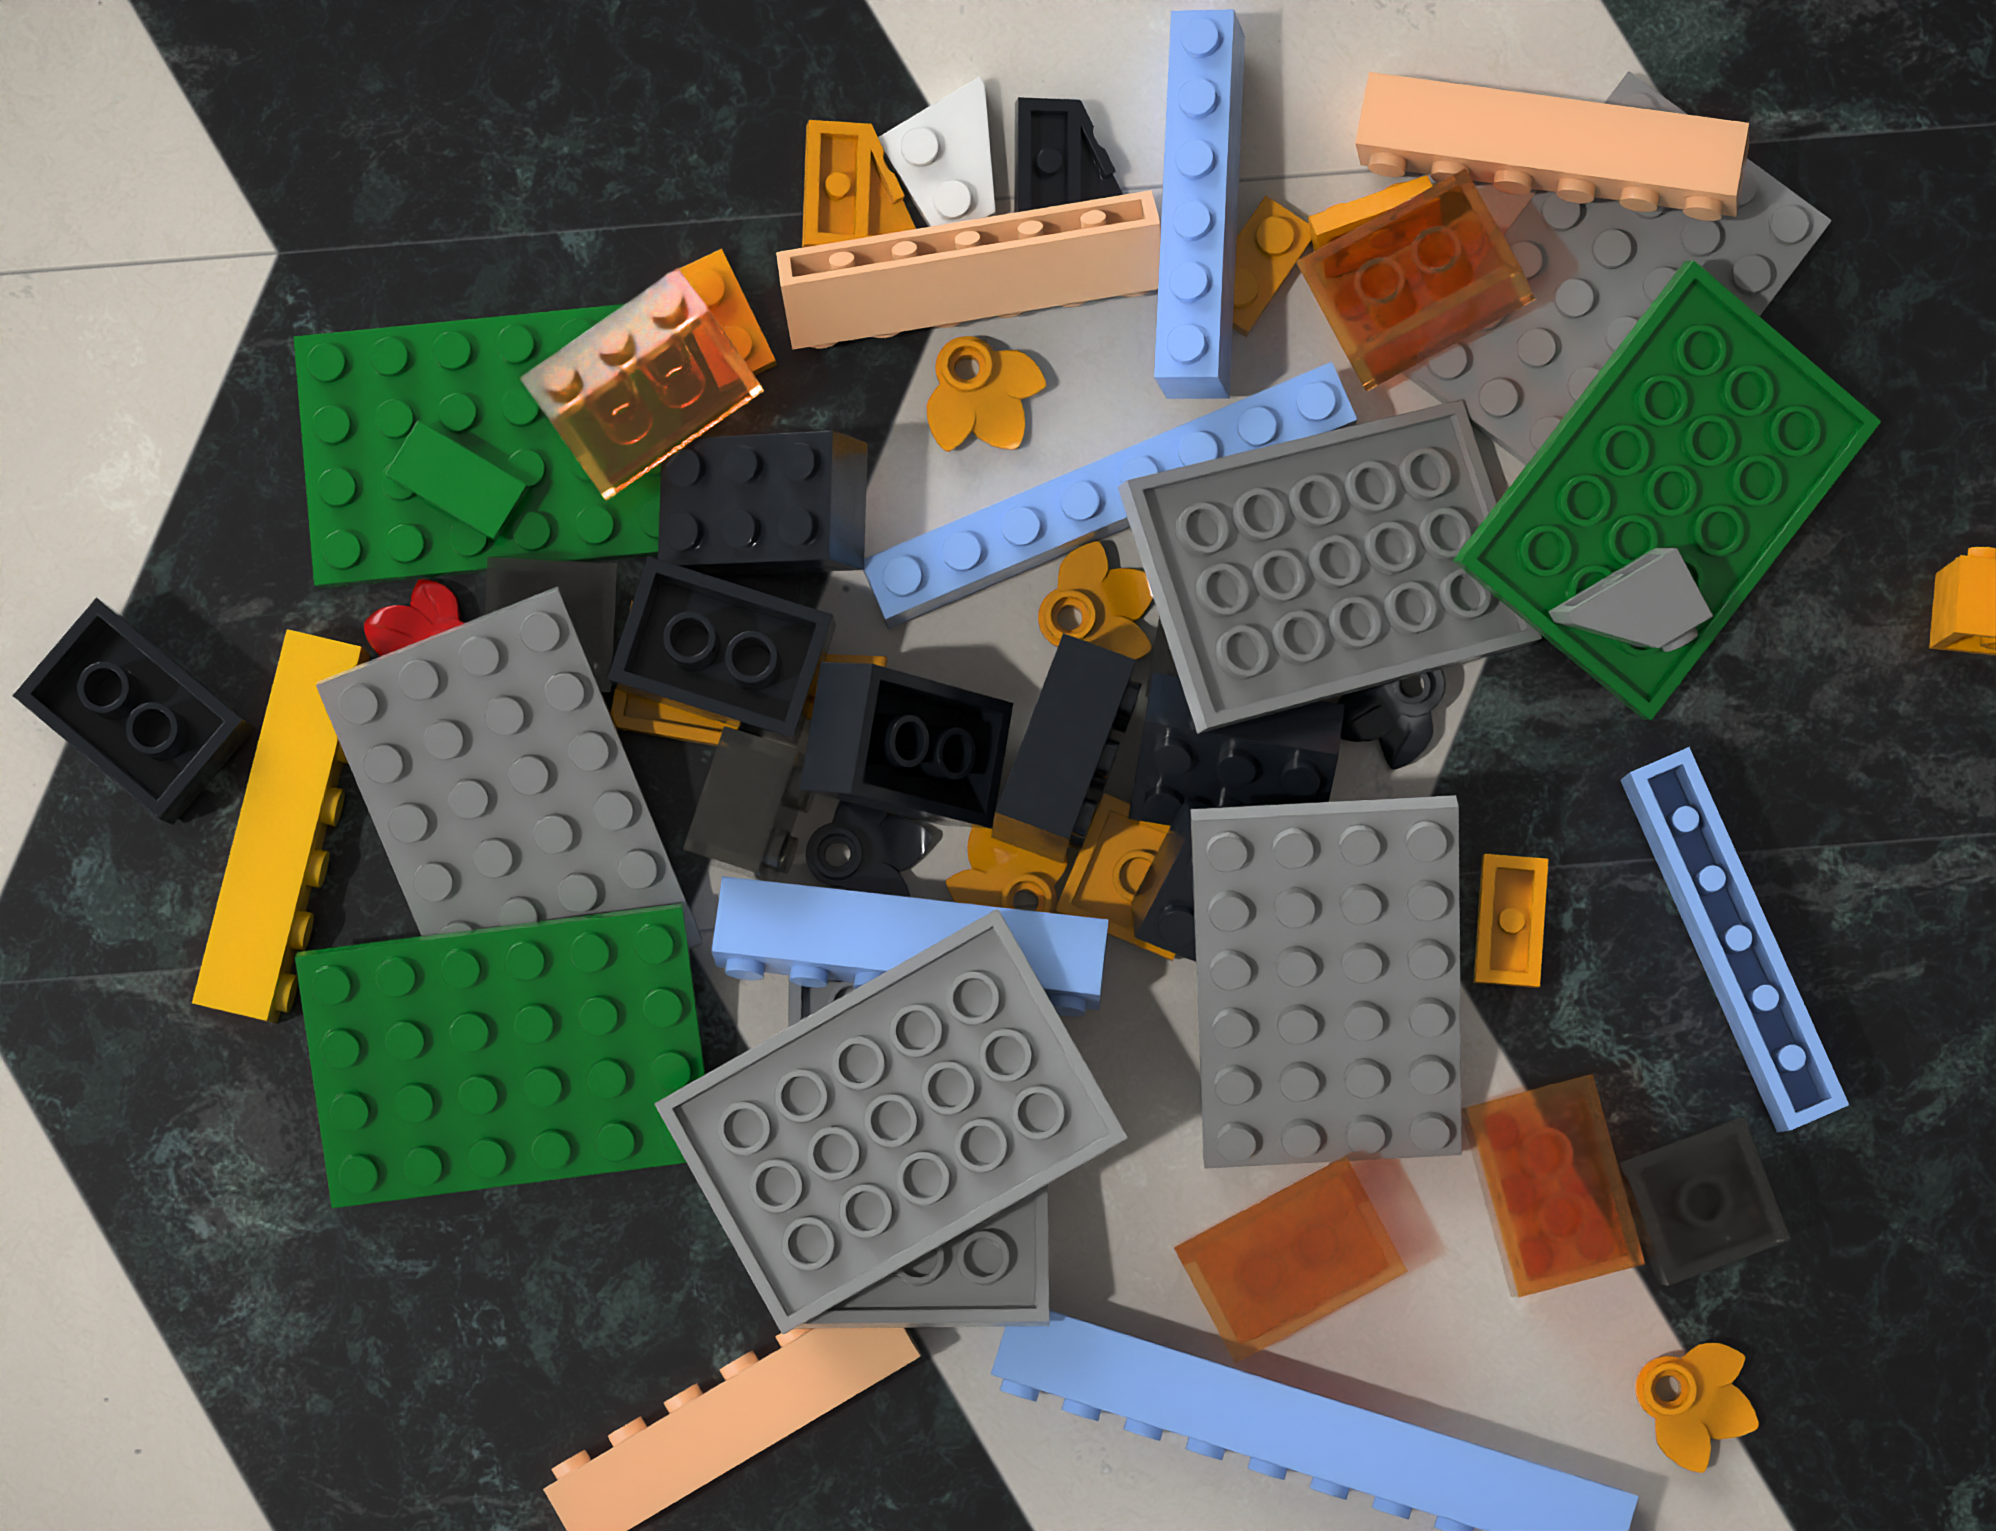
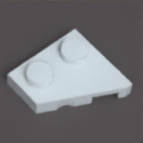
[878,76,996,227]

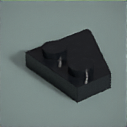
[1014,97,1123,213]

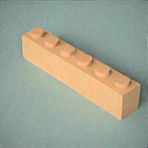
[1355,72,1749,221]
[776,190,1161,350]
[543,1328,922,1531]

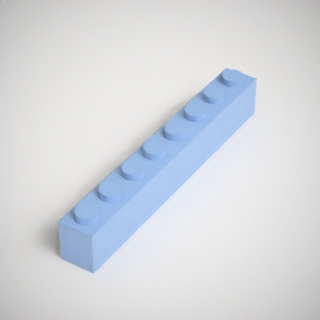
[863,362,1358,629]

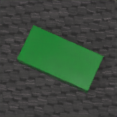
[385,420,529,542]

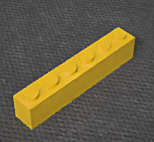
[192,629,371,1024]

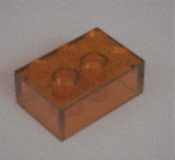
[1296,169,1535,392]
[1461,1074,1645,1298]
[1171,1156,1408,1363]

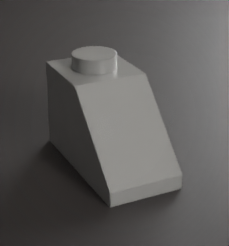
[1548,548,1713,652]

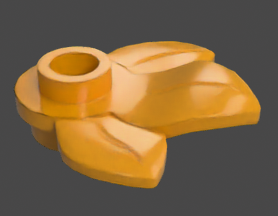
[926,336,1047,452]
[1038,541,1153,660]
[945,827,1067,913]
[1635,1343,1759,1473]

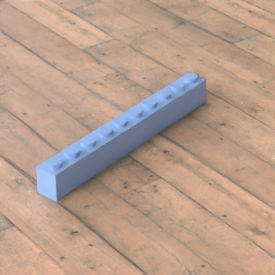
[991,1309,1639,1531]

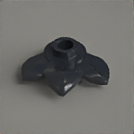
[1337,669,1446,769]
[806,800,932,897]

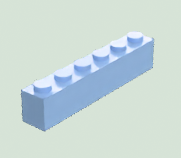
[1154,9,1245,399]
[1620,747,1849,1132]
[712,876,1109,1017]

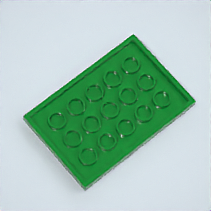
[1452,260,1881,721]
[293,300,684,589]
[295,903,706,1208]

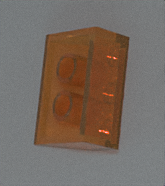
[520,268,764,501]

